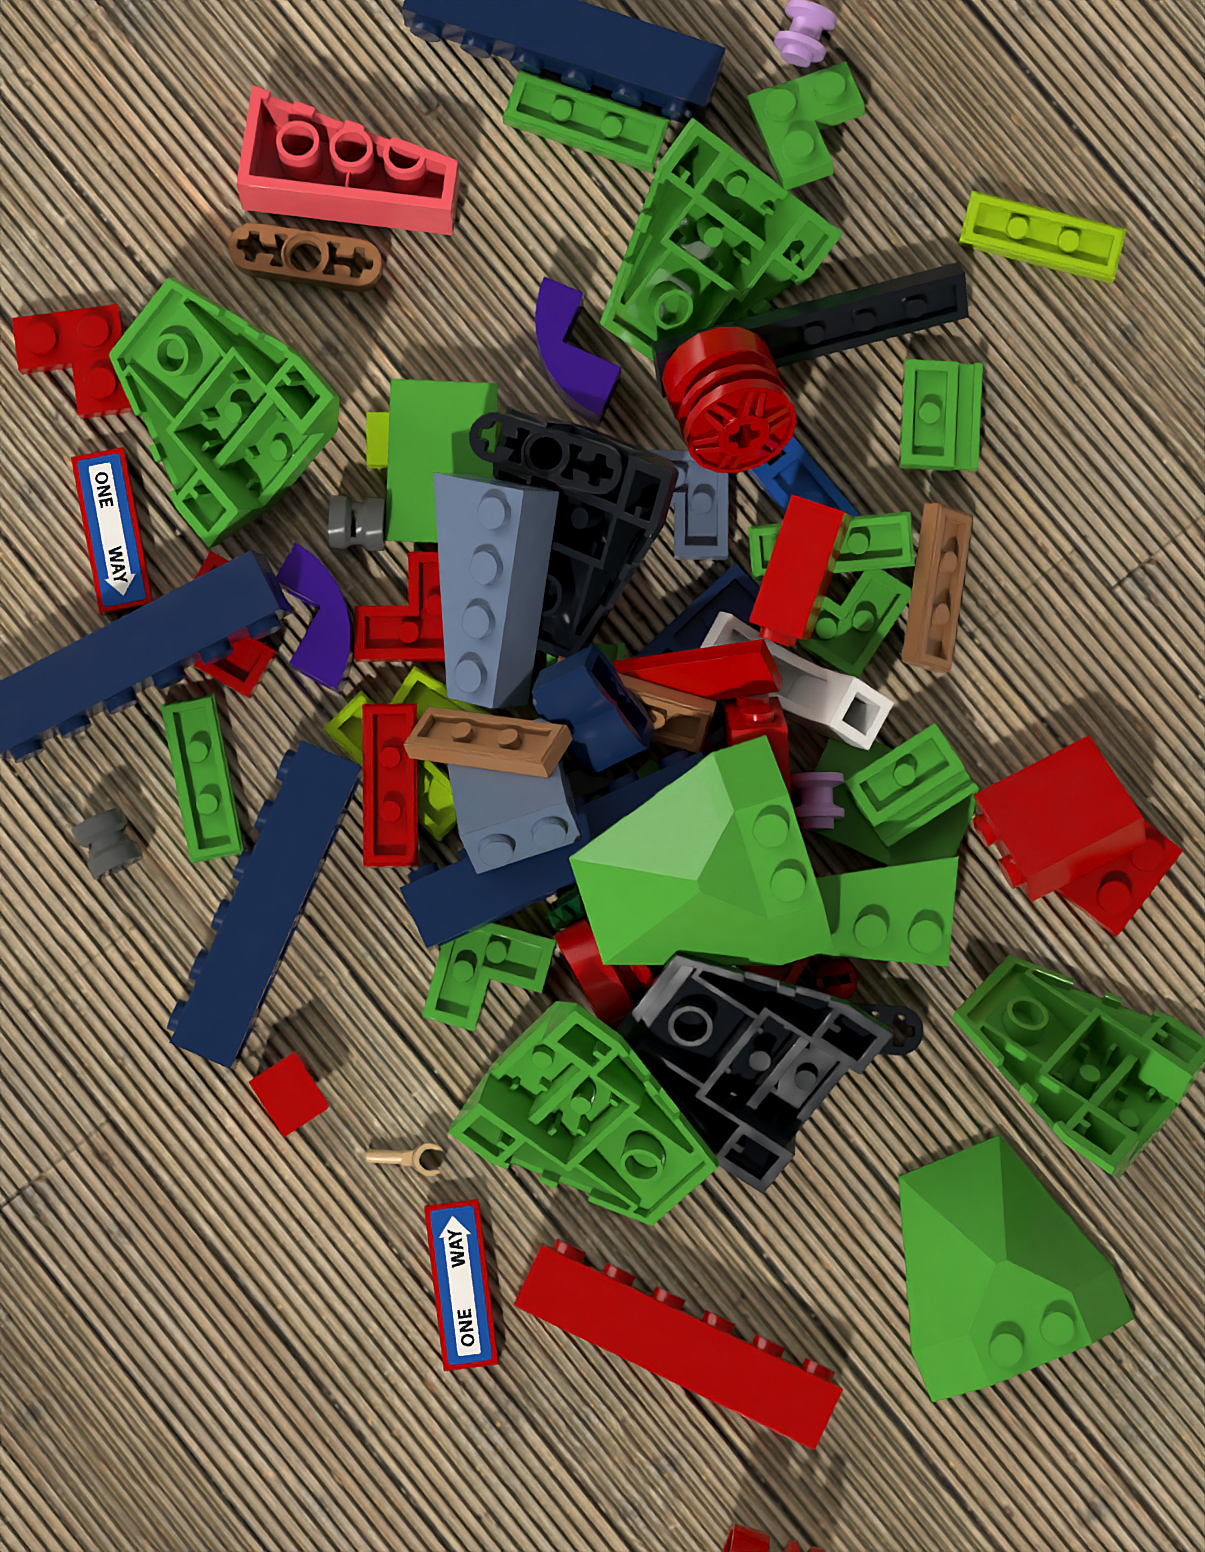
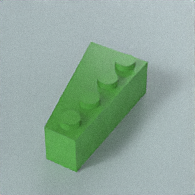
[815,856,959,967]

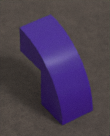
[535,276,621,426]
[276,543,354,696]

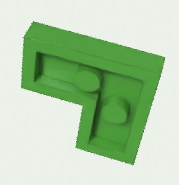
[746,61,865,190]
[795,569,912,679]
[422,923,556,1032]

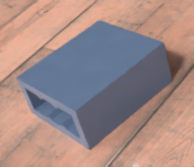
[447,718,582,874]

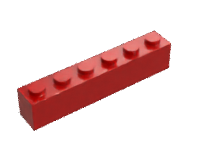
[513,1238,843,1450]

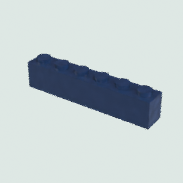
[402,0,726,123]
[0,550,293,763]
[167,740,363,1069]
[400,749,704,952]

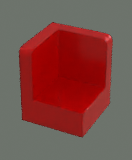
[249,1052,329,1137]

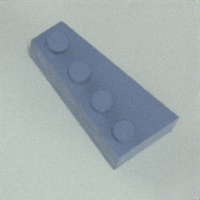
[433,473,559,708]

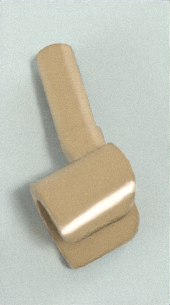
[366,1143,443,1176]

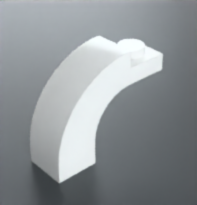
[700,612,894,750]

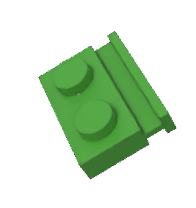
[899,359,983,472]
[843,723,979,849]

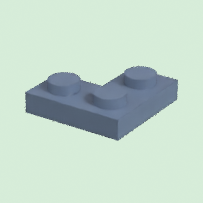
[648,450,728,560]

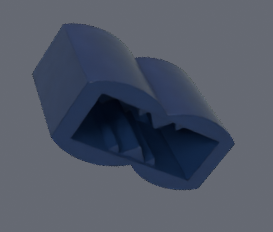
[531,644,655,774]

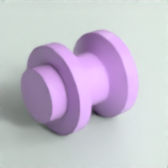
[774,0,837,67]
[790,772,845,831]

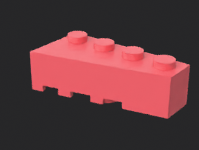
[236,85,460,235]

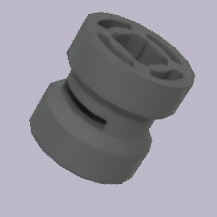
[328,495,386,551]
[71,807,144,880]

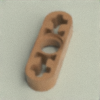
[228,223,383,293]

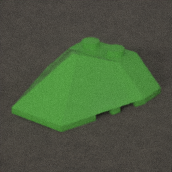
[600,118,843,362]
[108,277,340,548]
[569,735,834,966]
[952,954,1205,1178]
[448,1001,719,1226]
[898,1135,1135,1402]

